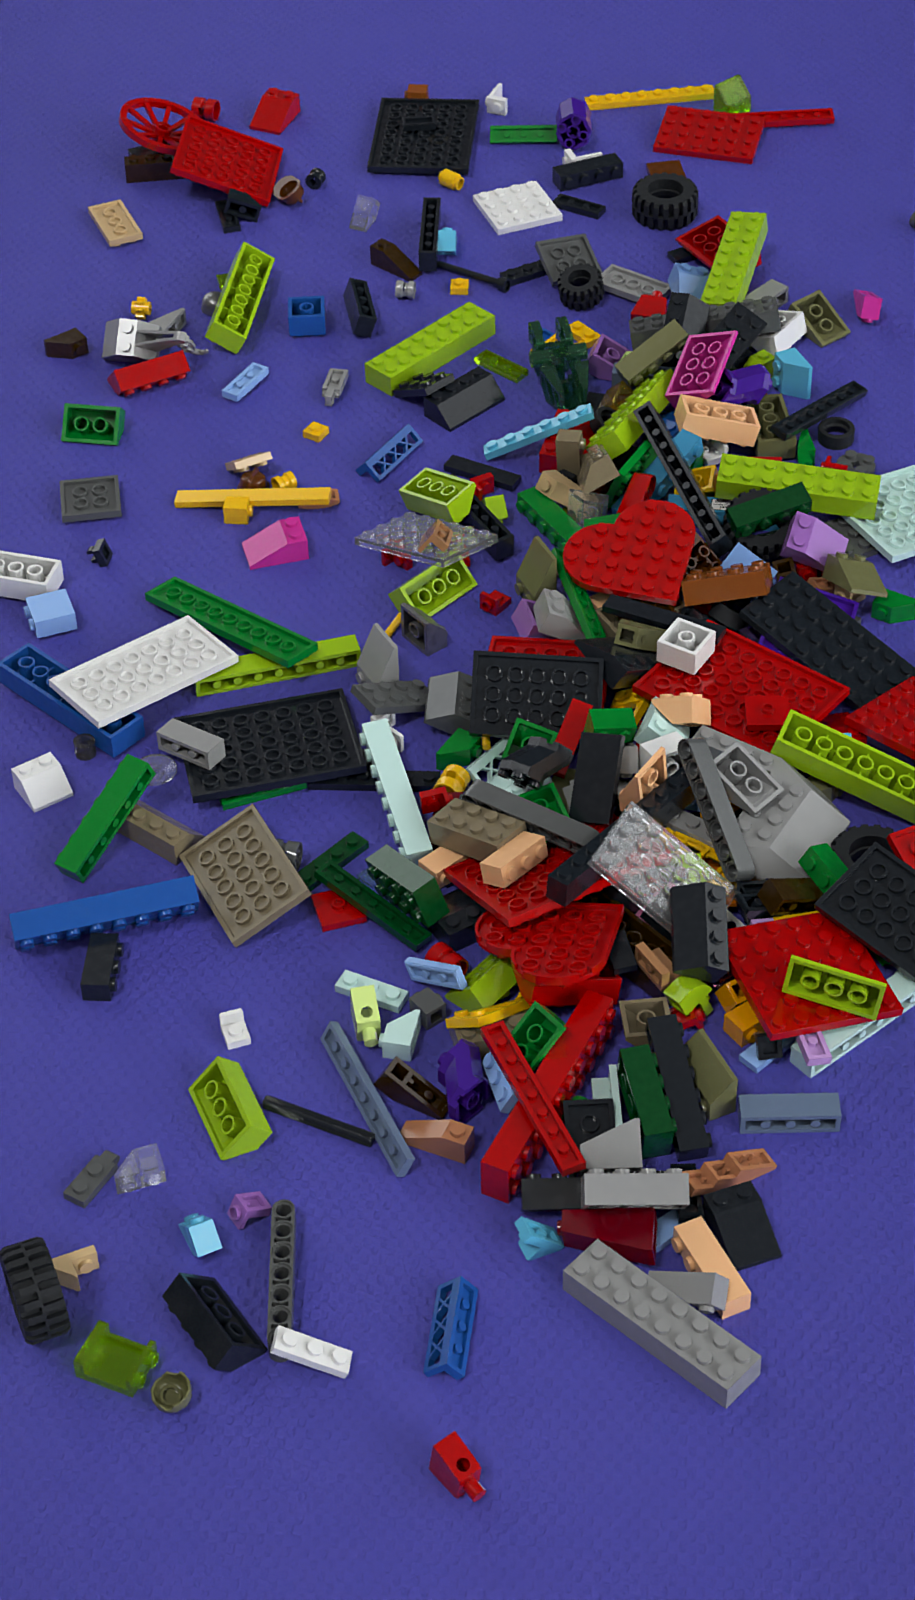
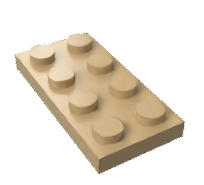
[88,199,143,247]

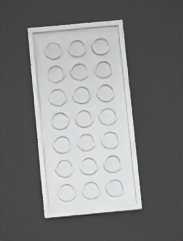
[49,615,239,729]

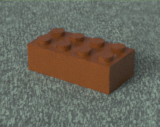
[681,560,773,607]

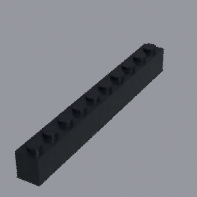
[633,401,735,558]
[546,766,696,907]

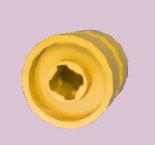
[433,764,471,792]

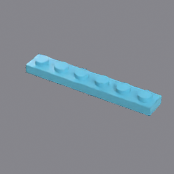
[483,403,595,461]

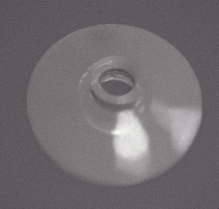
[141,754,177,786]

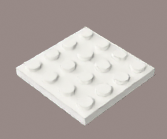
[473,181,563,235]

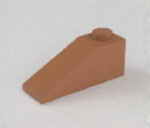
[400,1119,475,1164]

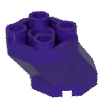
[556,97,592,150]
[708,364,773,405]
[438,1039,490,1123]

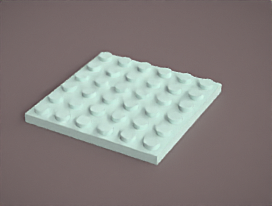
[841,465,915,563]

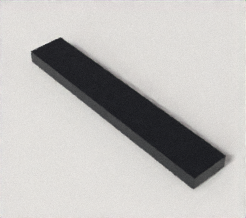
[602,594,726,645]

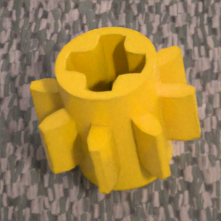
[131,296,152,320]

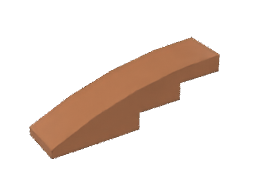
[682,1148,777,1197]

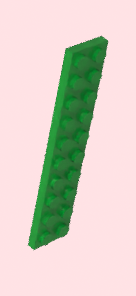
[145,576,318,668]

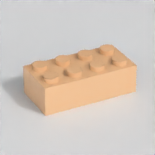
[674,394,761,447]

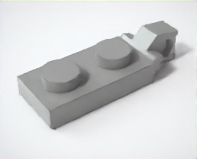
[322,368,349,406]

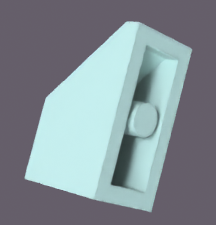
[378,1009,421,1062]

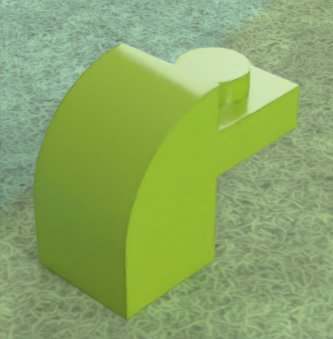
[663,975,714,1016]

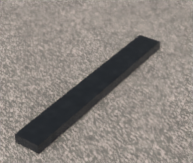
[770,381,868,441]

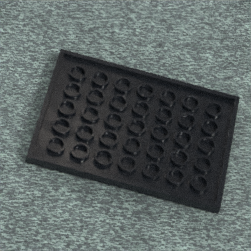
[367,98,479,176]
[174,688,367,803]

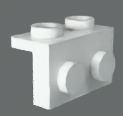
[702,439,729,466]

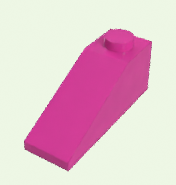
[853,289,882,323]

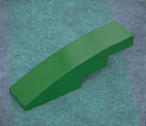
[796,429,816,466]

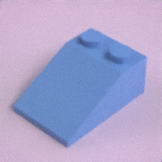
[667,262,710,299]

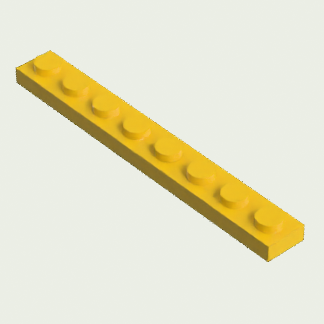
[584,84,716,111]

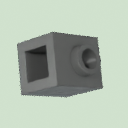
[409,987,446,1030]

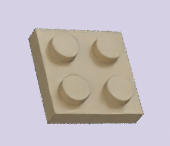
[225,451,272,473]

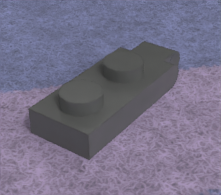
[63,1150,120,1209]

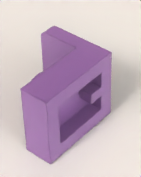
[228,1191,272,1230]

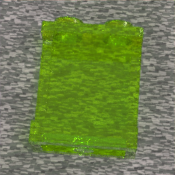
[73,1320,159,1398]

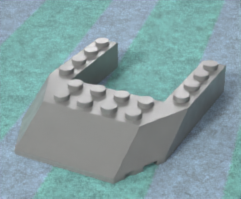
[655,725,850,880]

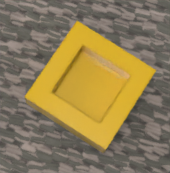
[450,278,469,295]
[303,421,329,443]

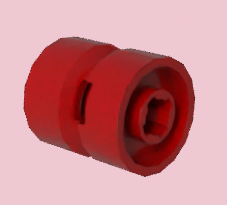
[191,96,221,121]
[424,942,469,976]

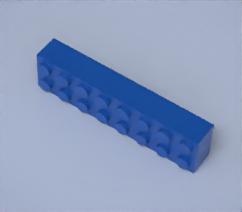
[0,643,145,758]
[9,875,199,951]

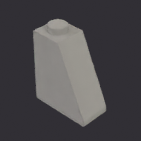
[579,1118,643,1173]

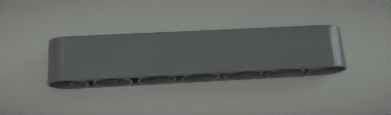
[677,738,755,882]
[461,779,599,853]
[267,1199,296,1363]

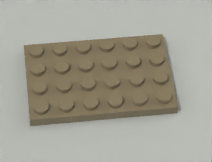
[179,804,312,947]

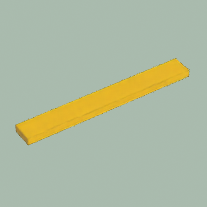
[174,487,332,508]

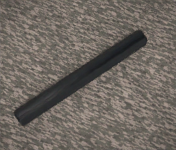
[262,1095,375,1147]

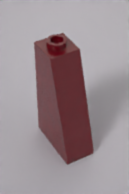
[557,1207,658,1265]

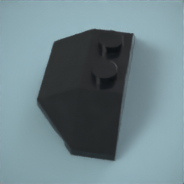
[734,880,784,925]

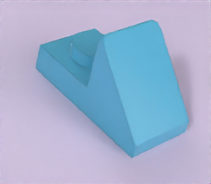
[514,1216,564,1261]

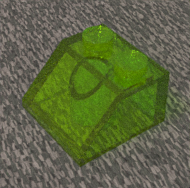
[713,74,751,113]

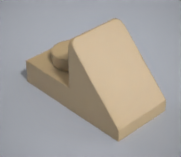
[52,1245,100,1291]

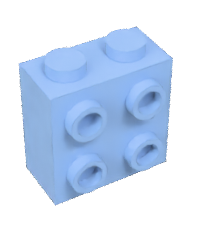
[23,589,77,638]

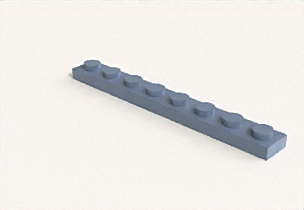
[320,1021,415,1177]

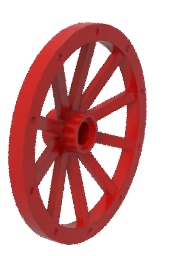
[119,97,201,155]

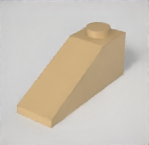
[535,470,600,518]

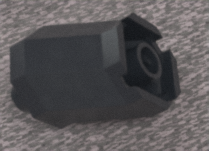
[497,736,573,790]

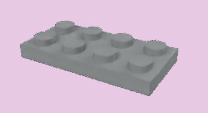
[601,264,671,302]

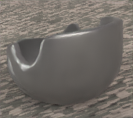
[201,291,221,316]

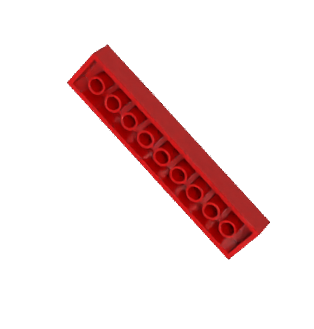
[480,989,616,1204]

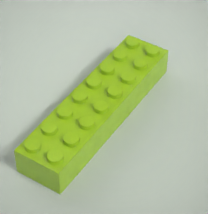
[700,211,768,306]
[204,241,275,354]
[365,302,495,397]
[585,368,674,460]
[715,453,881,520]
[770,709,915,824]

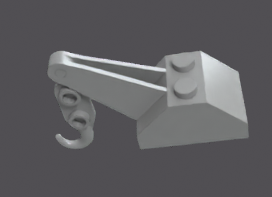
[102,318,209,363]

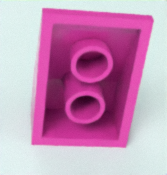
[242,516,309,570]

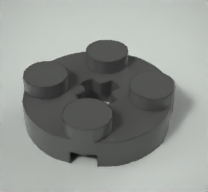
[836,450,876,474]

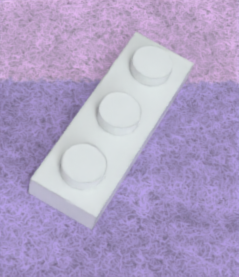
[270,1325,353,1379]

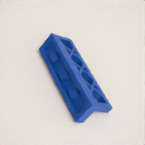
[355,423,423,483]
[423,1276,478,1380]

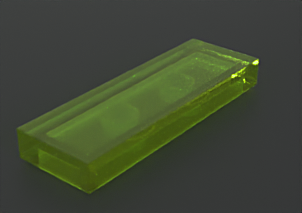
[474,349,528,383]

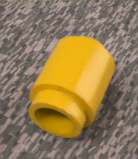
[438,169,464,191]

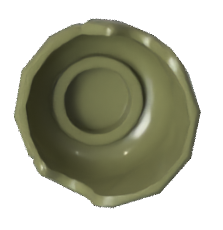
[151,1371,192,1413]

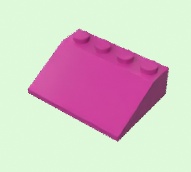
[665,330,738,409]

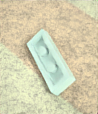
[335,969,409,1014]

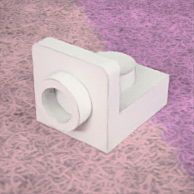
[219,1008,251,1050]

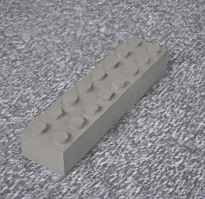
[563,1239,762,1409]

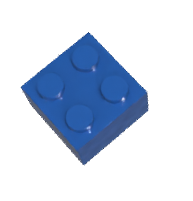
[288,296,326,337]

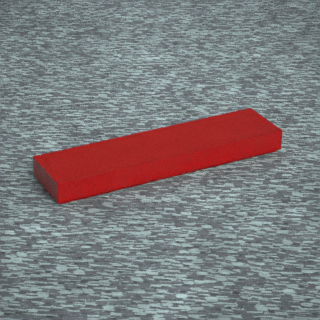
[553,698,593,779]

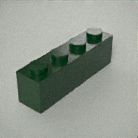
[726,482,812,539]

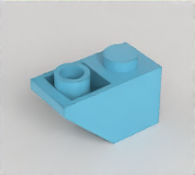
[438,227,457,255]
[178,1213,222,1257]

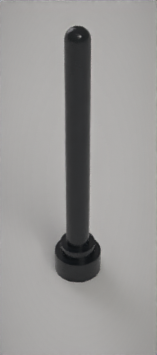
[437,261,511,293]

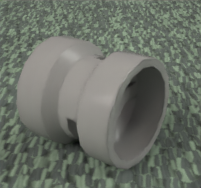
[395,280,416,299]

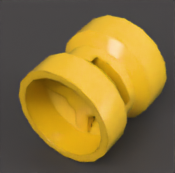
[271,471,298,488]

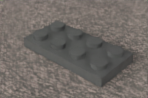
[350,679,427,715]

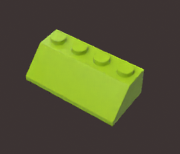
[398,467,476,525]
[388,550,478,616]
[444,953,518,1012]
[781,955,887,1021]
[188,1056,273,1160]

